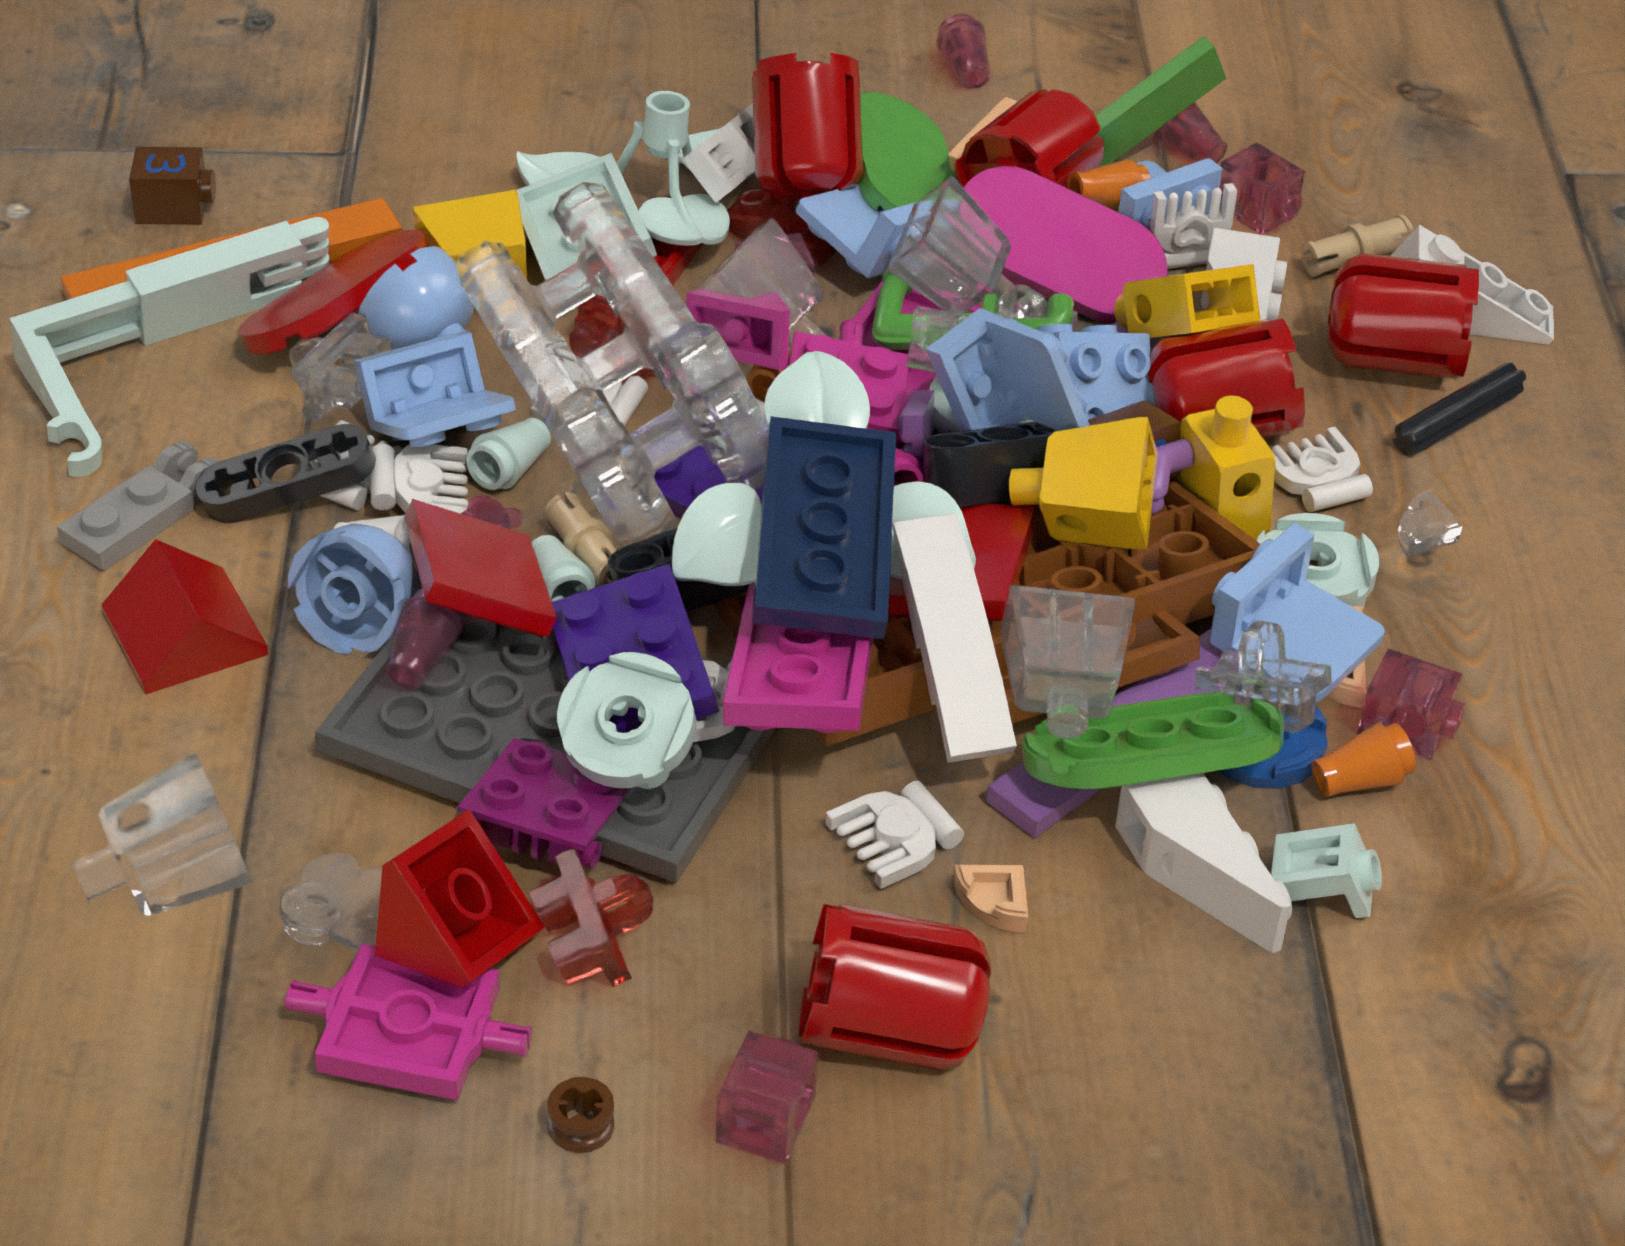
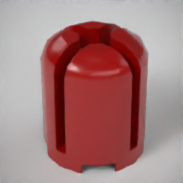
[752,53,863,202]
[955,89,1104,193]
[1327,253,1479,379]
[1148,318,1305,439]
[798,904,991,1070]

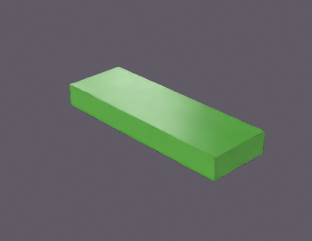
[1095,36,1227,167]

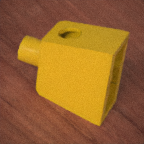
[413,190,527,307]
[1114,264,1261,338]
[1171,396,1276,541]
[1009,417,1158,550]

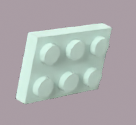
[516,153,657,297]

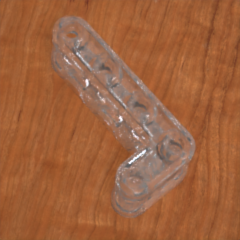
[456,181,769,548]

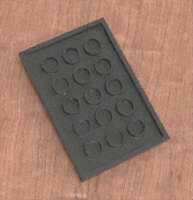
[315,596,777,883]

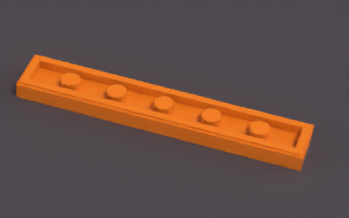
[60,197,402,300]

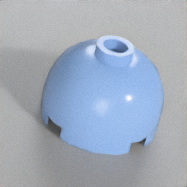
[358,246,475,352]
[288,523,420,655]

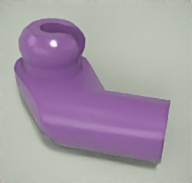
[1151,439,1195,515]

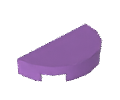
[899,390,935,462]

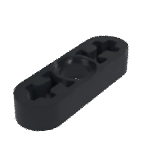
[196,424,376,523]

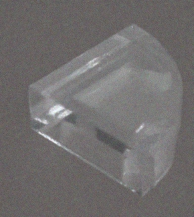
[1398,489,1462,557]

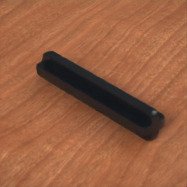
[1392,362,1527,455]

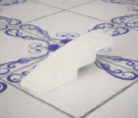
[682,104,755,203]
[892,513,1017,763]

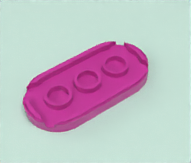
[953,166,1167,323]

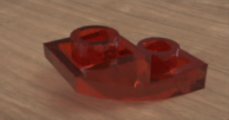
[727,188,837,268]

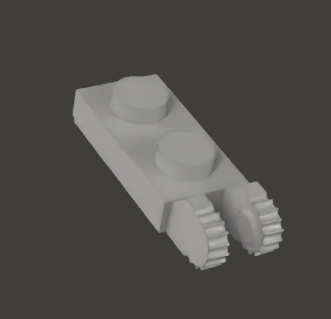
[57,440,219,571]

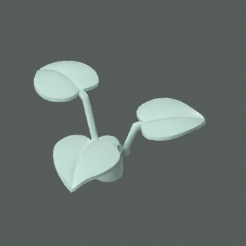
[516,91,755,245]
[672,351,976,586]

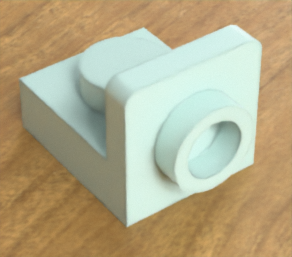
[1271,823,1382,919]

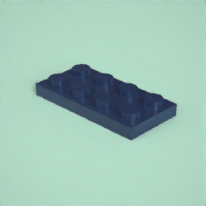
[752,416,896,639]

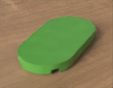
[858,92,961,231]
[1022,692,1284,789]

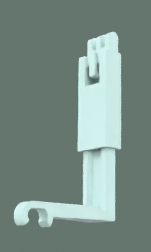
[9,217,329,477]

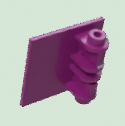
[457,738,632,872]

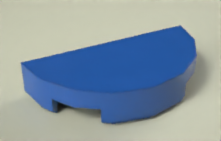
[1218,703,1328,789]

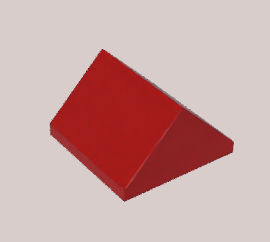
[101,539,269,695]
[375,809,545,988]

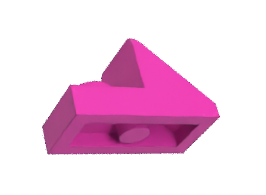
[685,289,790,370]

